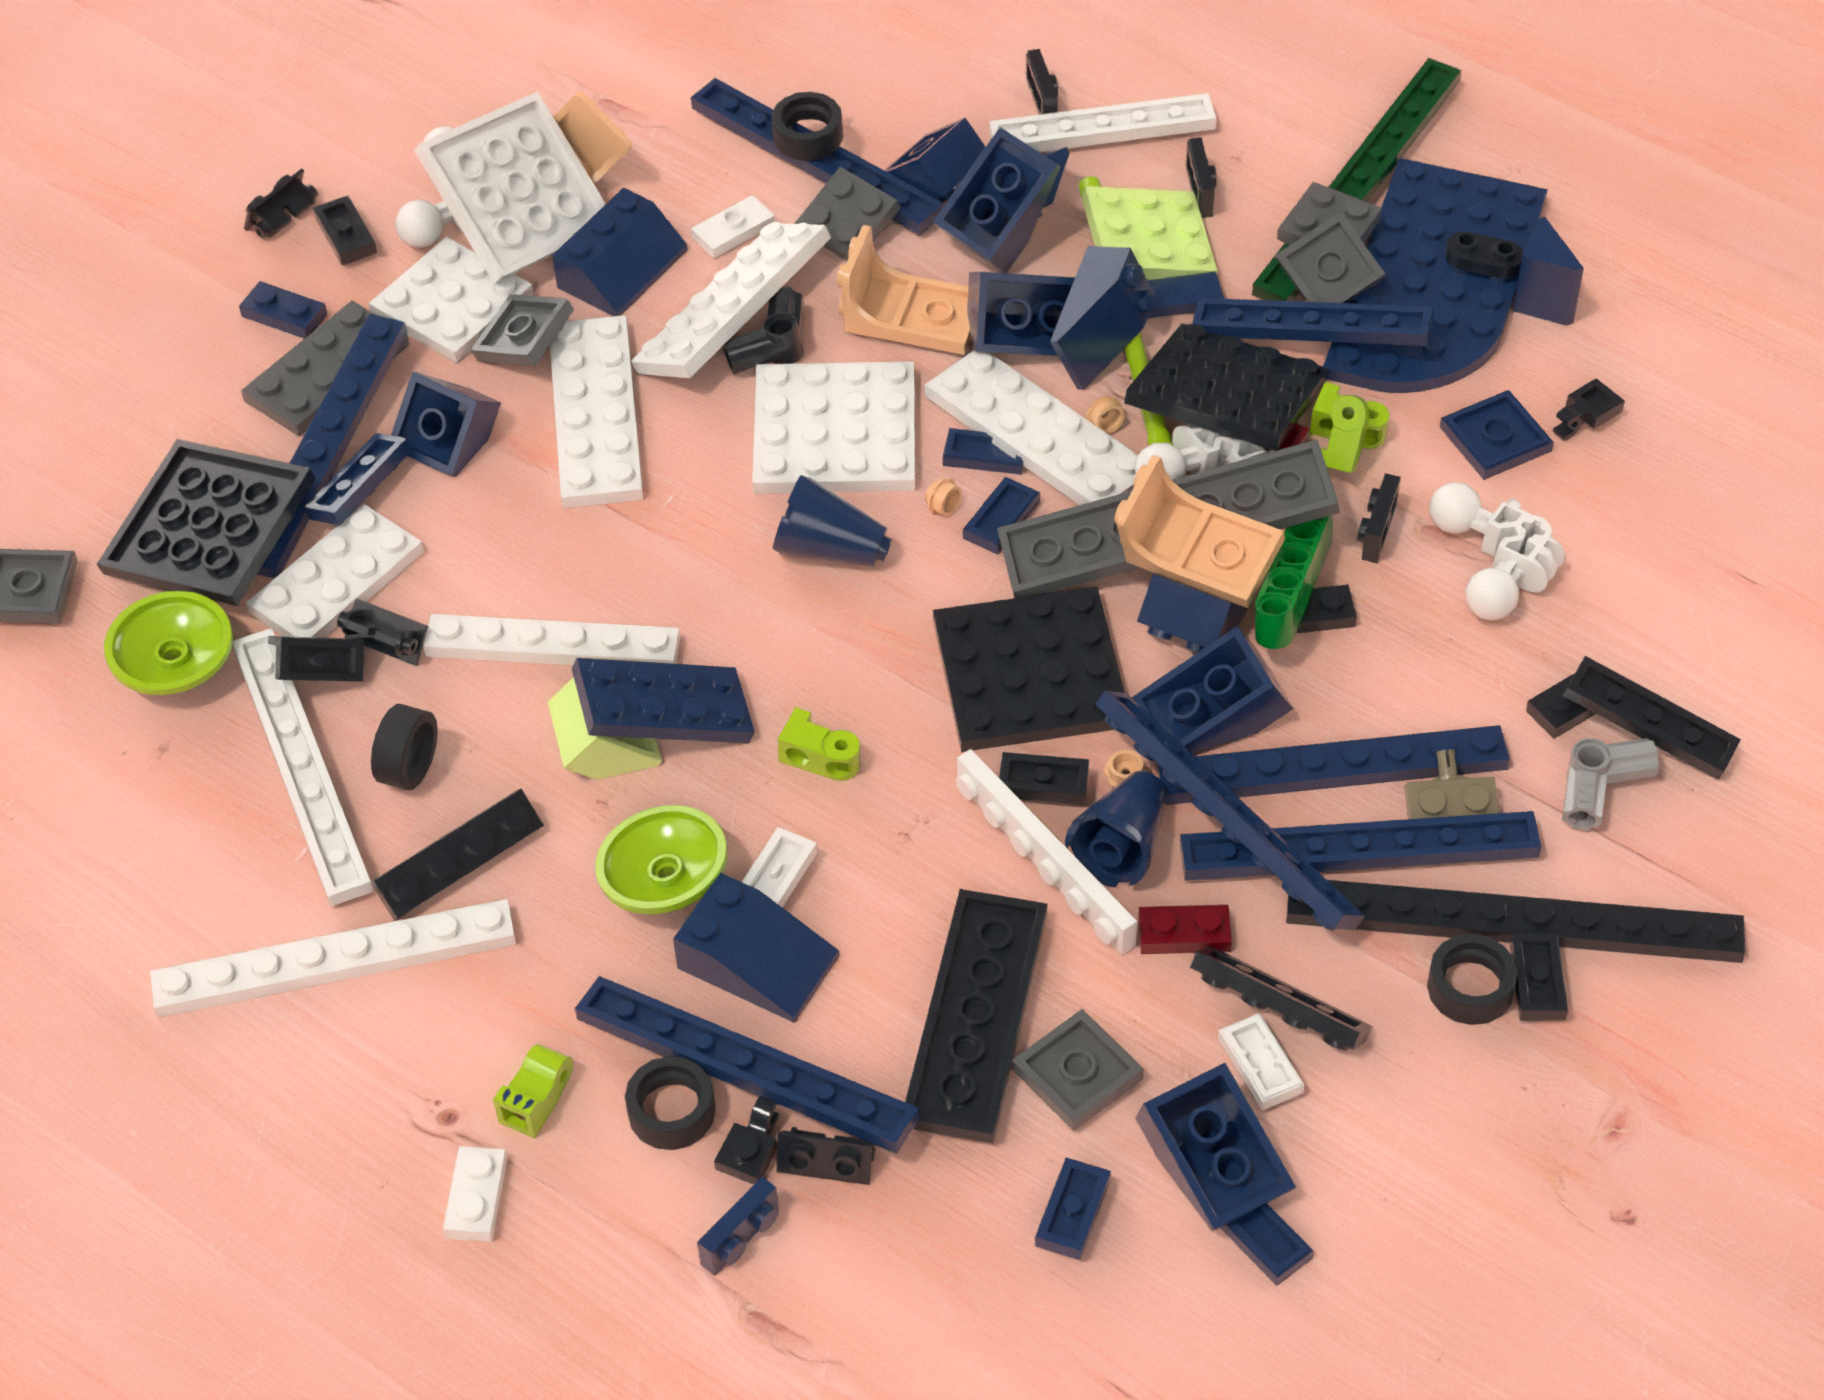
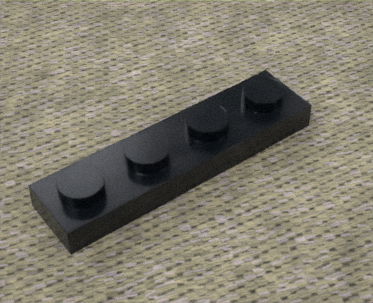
[1562,656,1741,780]
[370,788,544,920]
[1190,946,1373,1050]

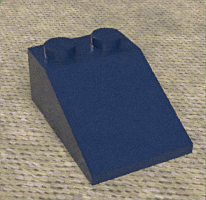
[933,127,1060,273]
[1050,246,1156,390]
[1131,626,1293,754]
[673,872,840,1023]
[1135,1062,1296,1232]

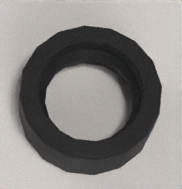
[771,91,843,161]
[370,704,438,790]
[1427,934,1518,1025]
[625,1056,716,1150]

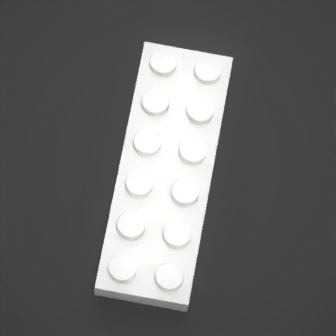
[631,222,831,378]
[550,315,643,508]
[924,350,1138,505]

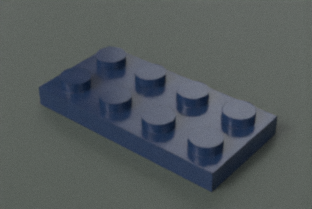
[572,658,755,743]

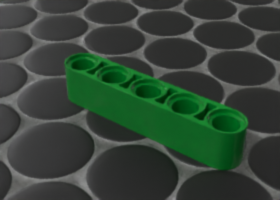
[1255,515,1333,649]

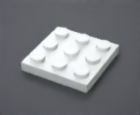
[369,237,534,363]

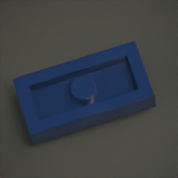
[239,281,327,339]
[1035,1157,1111,1261]
[697,1177,779,1276]

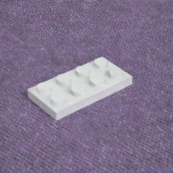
[246,504,424,637]

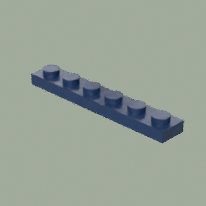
[1192,298,1434,346]

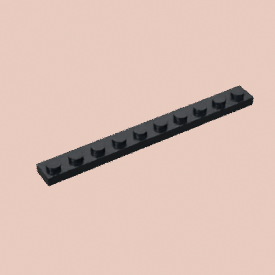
[1286,880,1745,963]

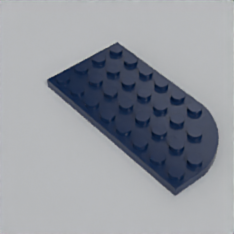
[1323,158,1548,393]

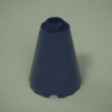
[773,475,892,567]
[1065,771,1167,887]

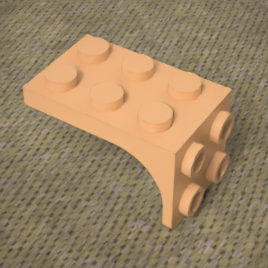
[553,92,632,184]
[837,225,971,355]
[1114,455,1285,608]

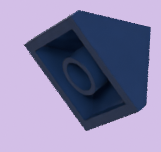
[1513,217,1584,326]

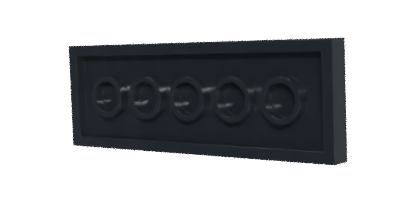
[905,889,1048,1144]

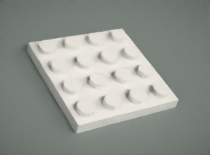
[414,92,605,283]
[752,361,915,494]

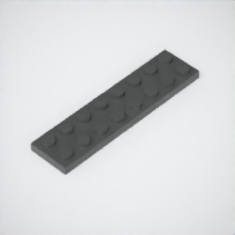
[997,439,1340,598]

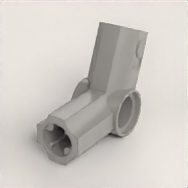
[1562,738,1659,831]

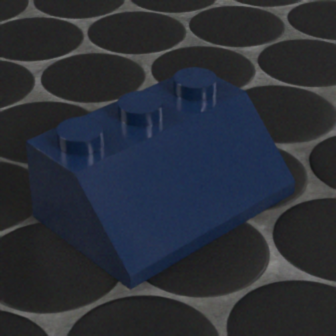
[552,187,688,316]
[967,272,1075,356]

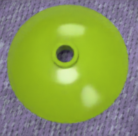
[104,591,233,695]
[595,805,728,914]

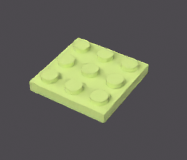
[1082,186,1218,280]

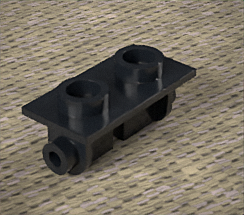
[244,168,318,238]
[337,598,429,666]
[776,1127,876,1185]

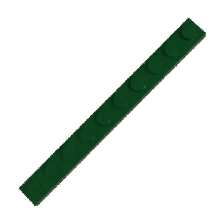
[1252,57,1462,301]

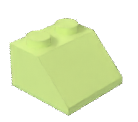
[548,677,662,780]

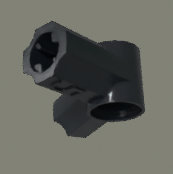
[723,287,804,375]

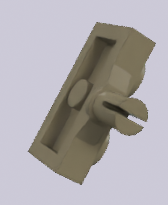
[1404,750,1499,819]

